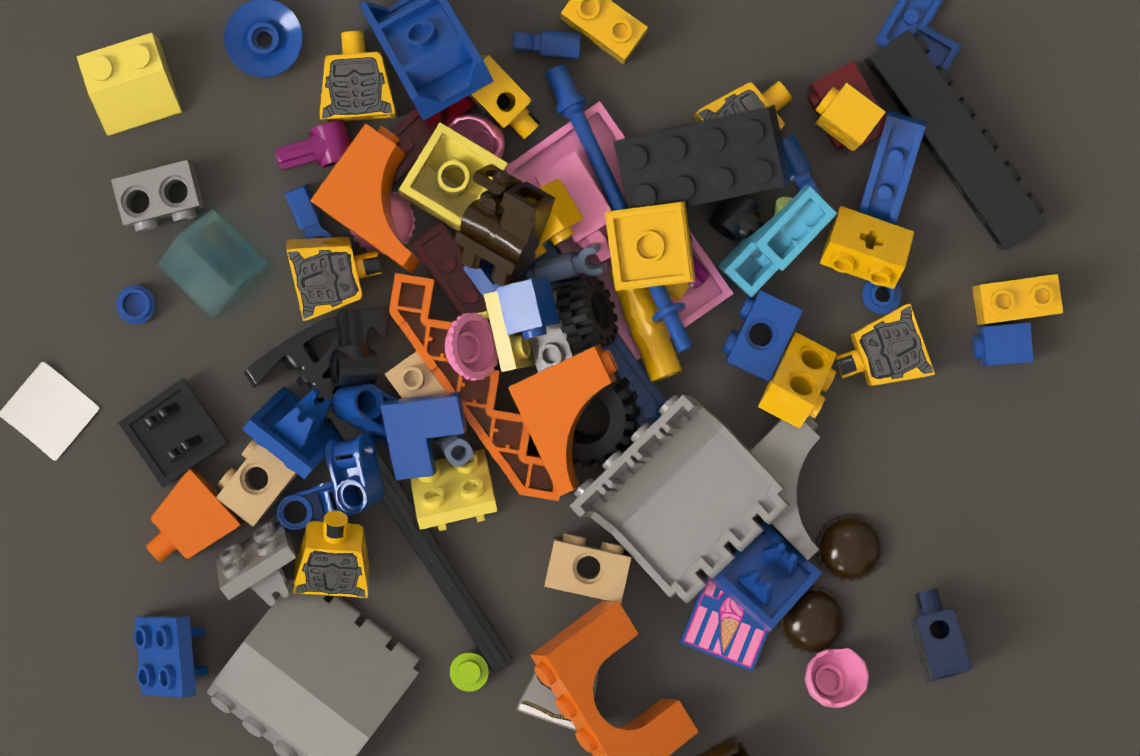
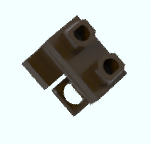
[454,164,555,286]

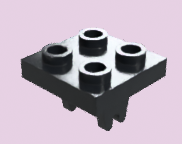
[118,378,229,487]

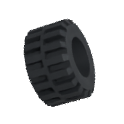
[572,371,641,467]

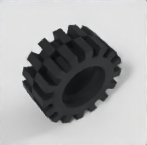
[556,276,618,353]

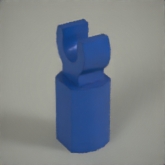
[513,31,581,60]
[783,134,821,196]
[284,183,333,239]

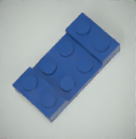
[359,0,494,121]

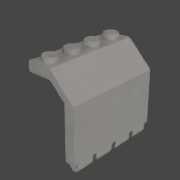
[570,395,790,603]
[206,579,420,756]

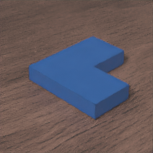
[874,0,962,72]
[380,392,467,480]

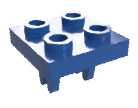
[242,386,342,480]
[711,521,822,633]
[133,615,209,698]

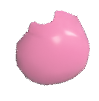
[448,113,505,159]
[804,648,870,708]

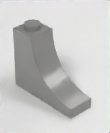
[749,416,820,560]

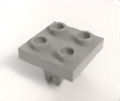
[215,521,296,606]

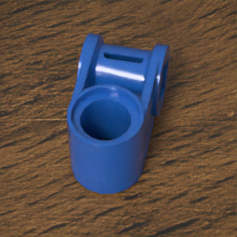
[332,384,397,445]
[325,434,385,514]
[277,481,355,530]

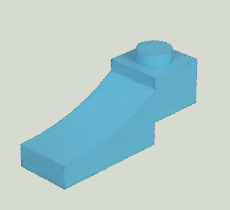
[717,185,837,297]

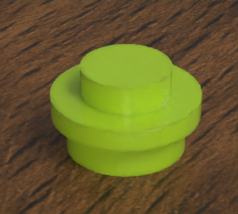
[450,652,489,692]

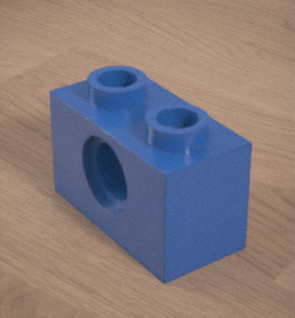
[722,290,803,382]

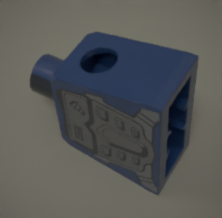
[911,589,972,683]

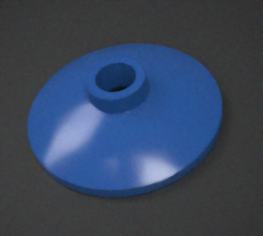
[224,0,303,78]

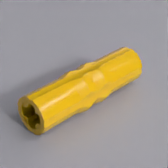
[609,271,682,383]

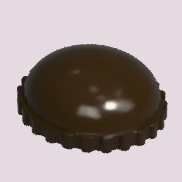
[816,515,884,582]
[780,586,846,654]

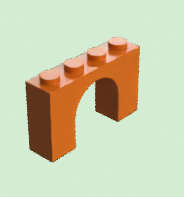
[530,601,698,756]

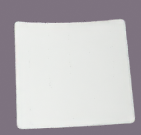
[0,362,99,461]

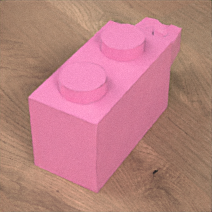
[534,151,612,263]

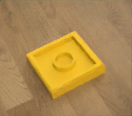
[605,201,696,291]

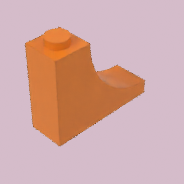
[310,123,421,274]
[508,344,618,497]

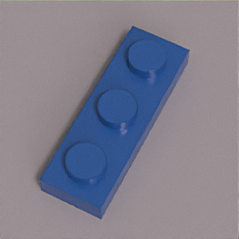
[859,111,927,225]

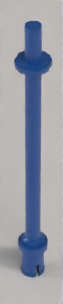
[544,64,693,353]

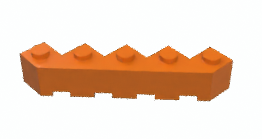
[389,273,560,501]

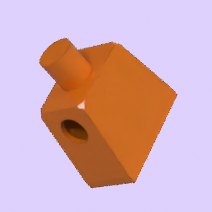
[146,468,245,563]

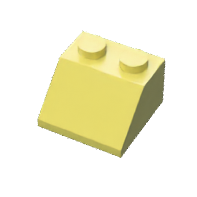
[76,33,183,136]
[399,122,508,231]

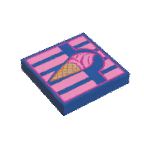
[679,574,768,672]

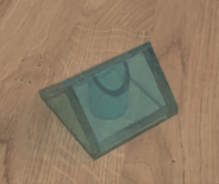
[158,209,268,319]

